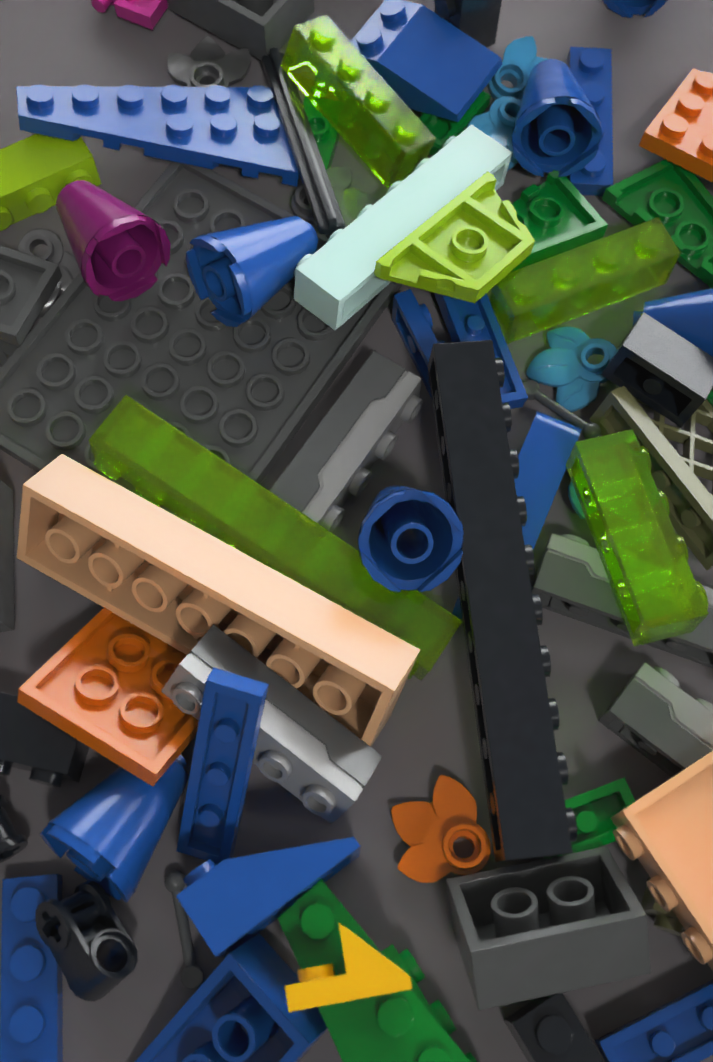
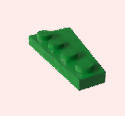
[602,159,713,288]
[510,170,608,273]
[278,879,470,1062]

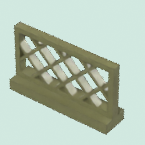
[590,386,713,571]

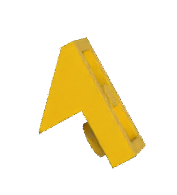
[285,923,412,1012]

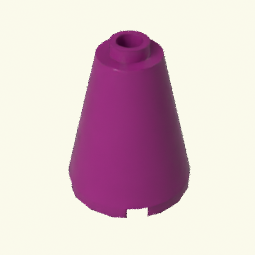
[56,180,171,302]

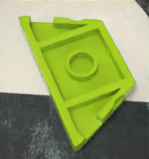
[374,171,535,303]

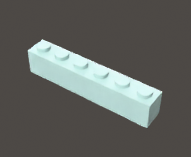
[293,124,513,331]

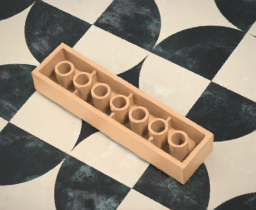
[17,454,420,747]

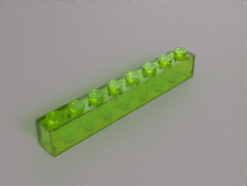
[88,395,462,680]

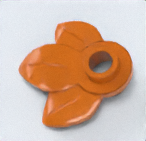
[391,775,491,883]

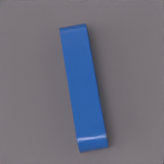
[450,411,582,623]

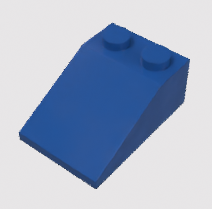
[342,0,502,122]
[176,837,361,957]
[135,934,328,1062]

